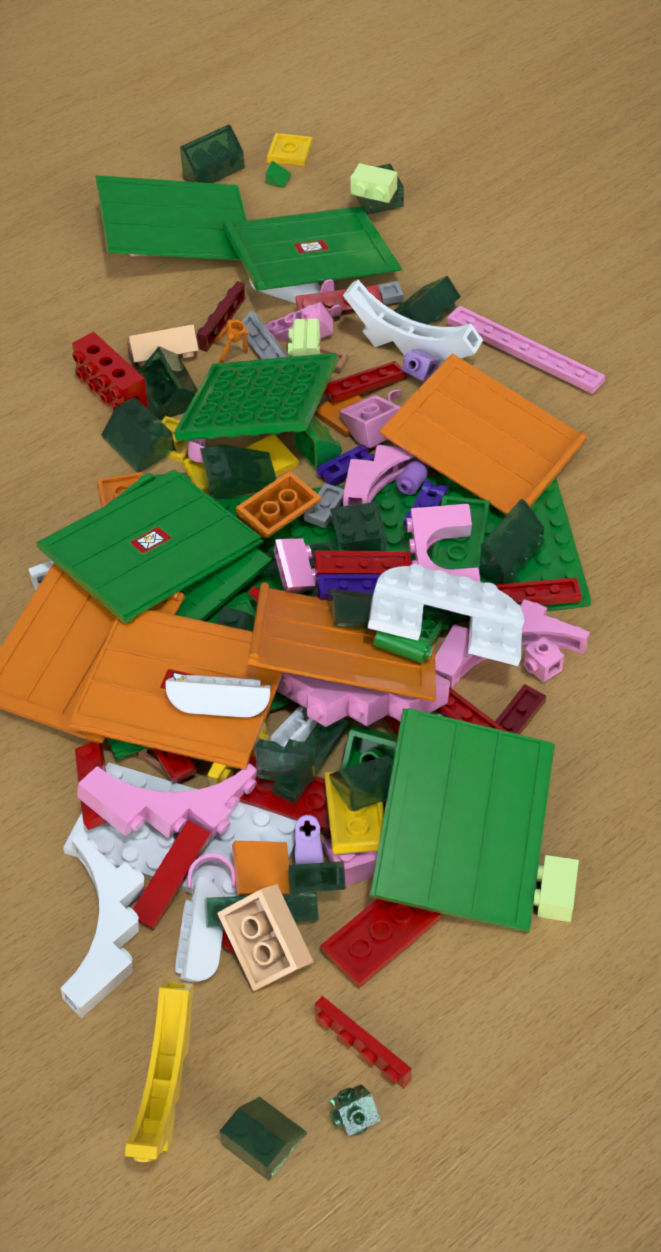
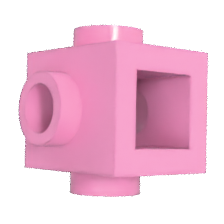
[523,637,564,683]

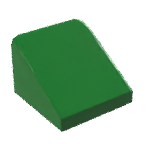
[265,161,291,188]

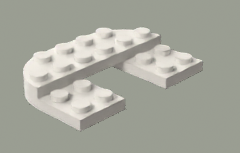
[368,564,525,666]

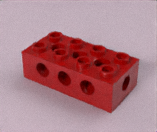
[72,331,149,422]

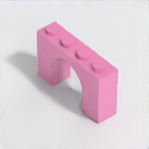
[406,504,480,605]

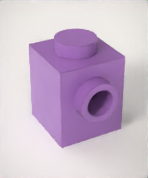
[402,349,441,381]

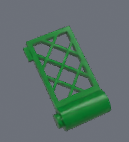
[373,607,452,663]

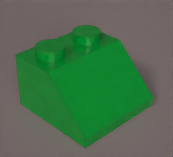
[294,417,342,471]
[341,725,398,793]

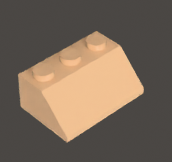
[127,325,198,366]
[217,884,314,991]

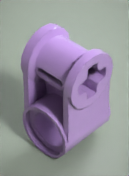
[295,815,323,868]

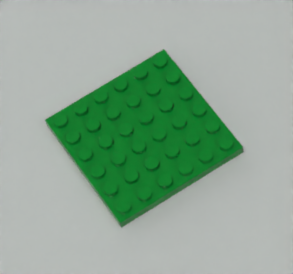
[174,353,338,441]

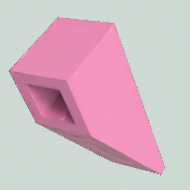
[265,302,333,341]

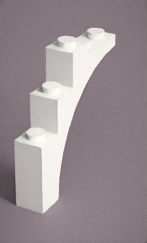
[343,280,483,366]
[61,833,145,1019]

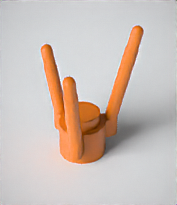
[214,320,249,363]

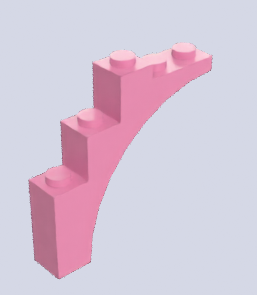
[343,445,432,514]
[435,599,590,689]
[277,672,450,727]
[77,764,258,841]

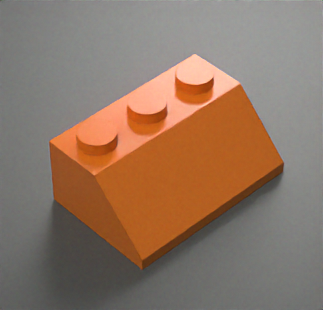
[236,471,322,538]

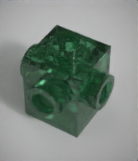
[329,1084,381,1137]

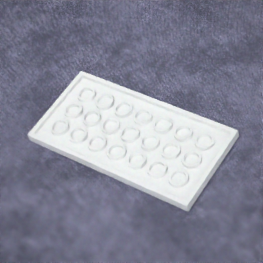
[63,762,304,906]

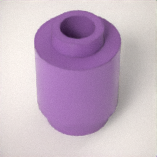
[396,461,427,495]

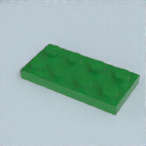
[431,495,490,570]

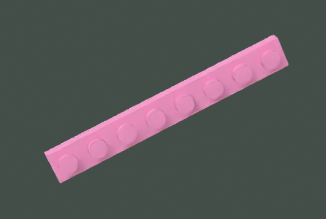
[447,306,605,394]

